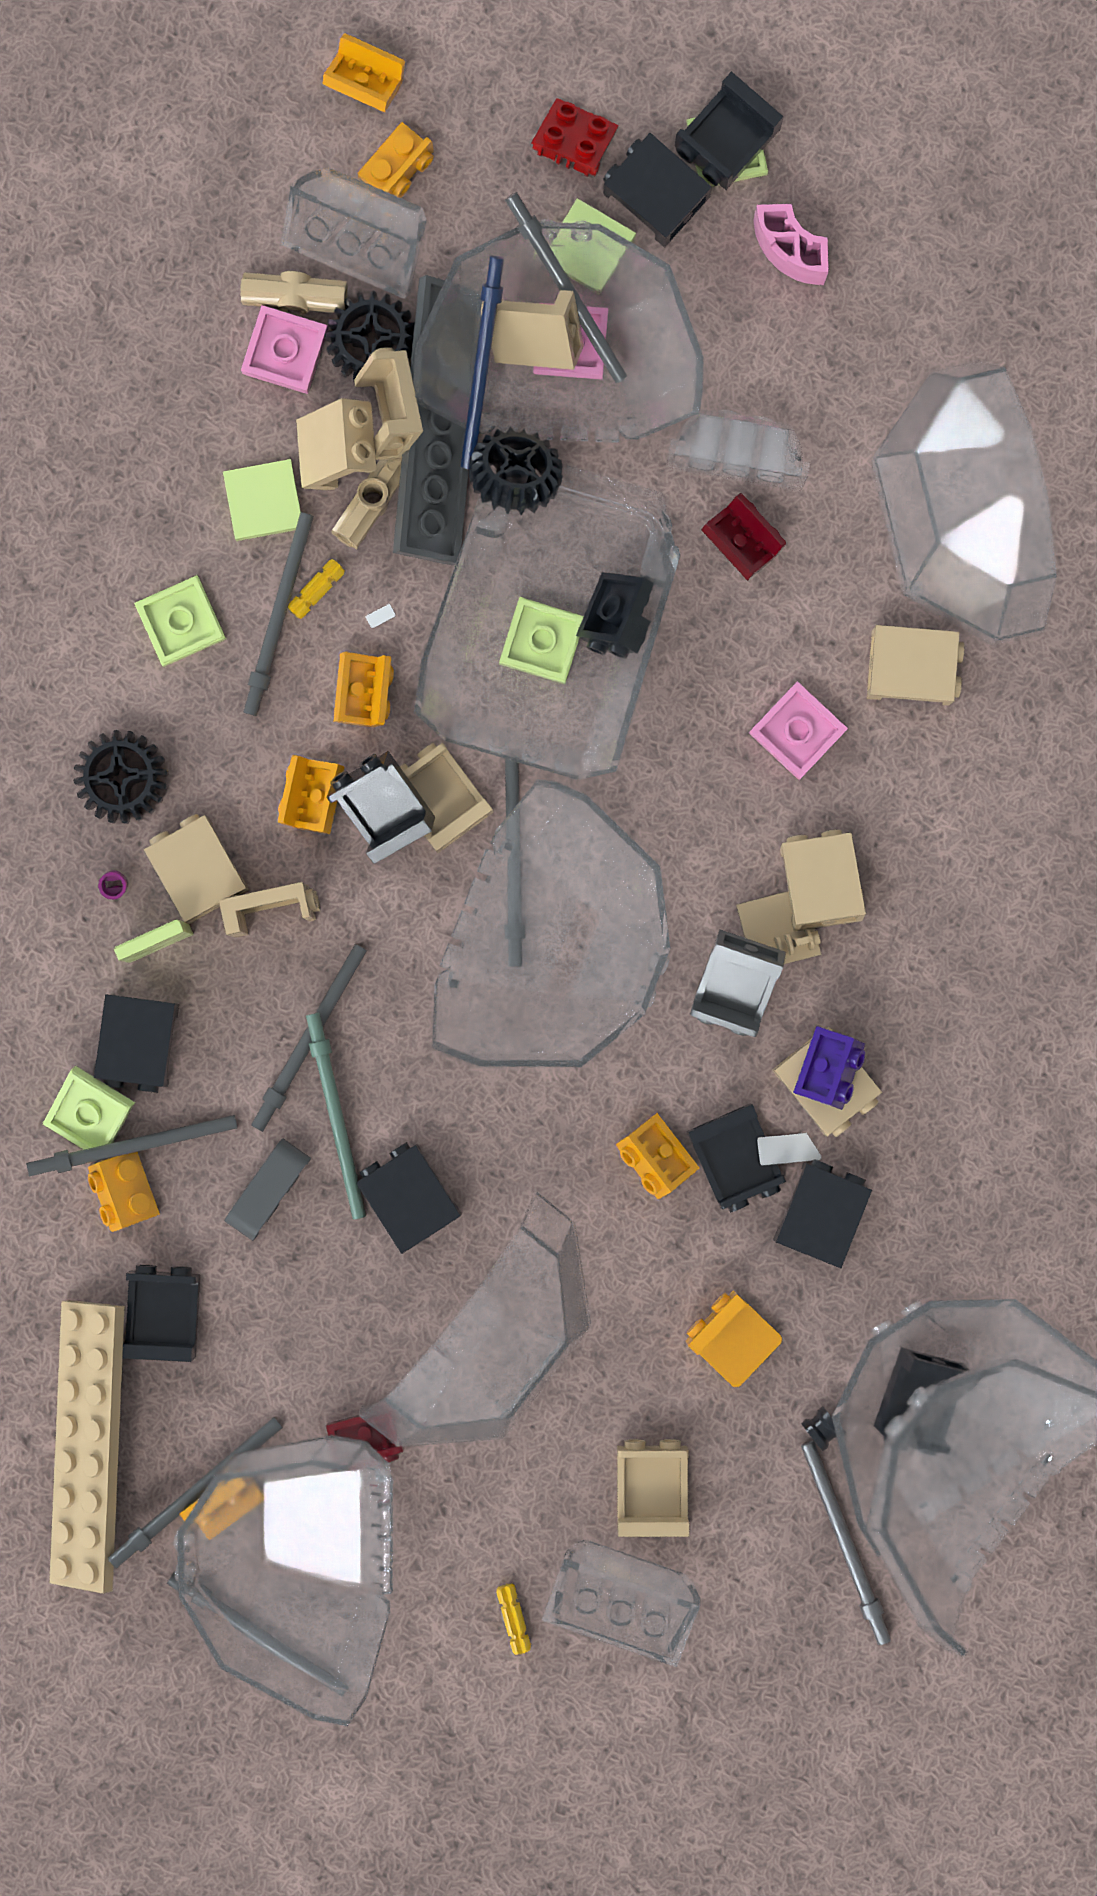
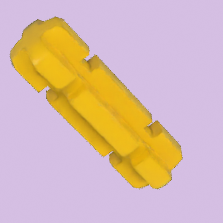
[288,559,345,619]
[496,1583,531,1655]

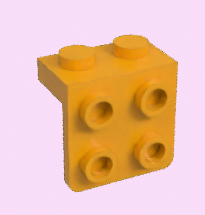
[685,1290,782,1387]

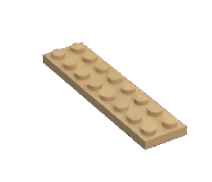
[50,1300,125,1593]

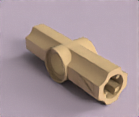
[241,271,348,314]
[332,458,402,549]

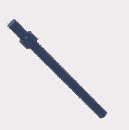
[460,255,504,469]

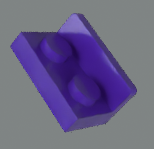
[793,1026,865,1110]

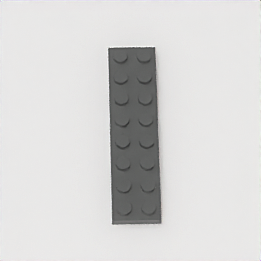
[393,275,483,566]

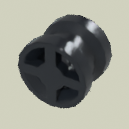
[801,1406,845,1451]

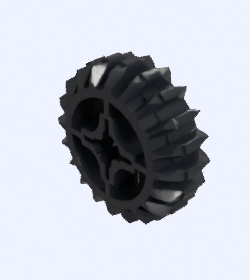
[325,290,415,383]
[469,426,563,516]
[73,730,169,824]

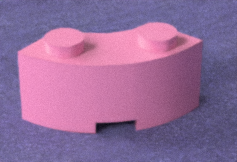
[753,204,828,285]

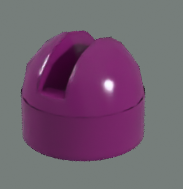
[98,870,128,900]

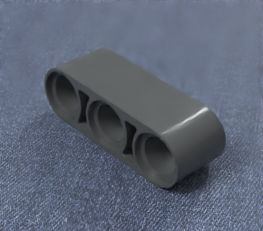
[224,1138,311,1241]

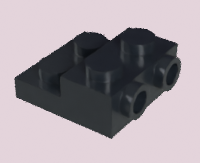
[576,572,654,659]

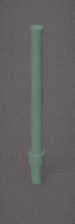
[306,1012,366,1219]

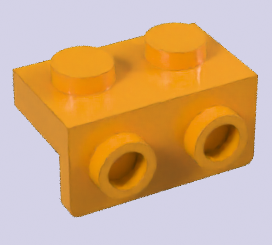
[322,33,405,112]
[333,652,394,727]
[278,755,345,834]
[88,1152,160,1232]

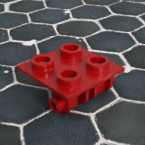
[531,98,619,177]

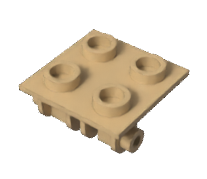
[736,891,821,964]

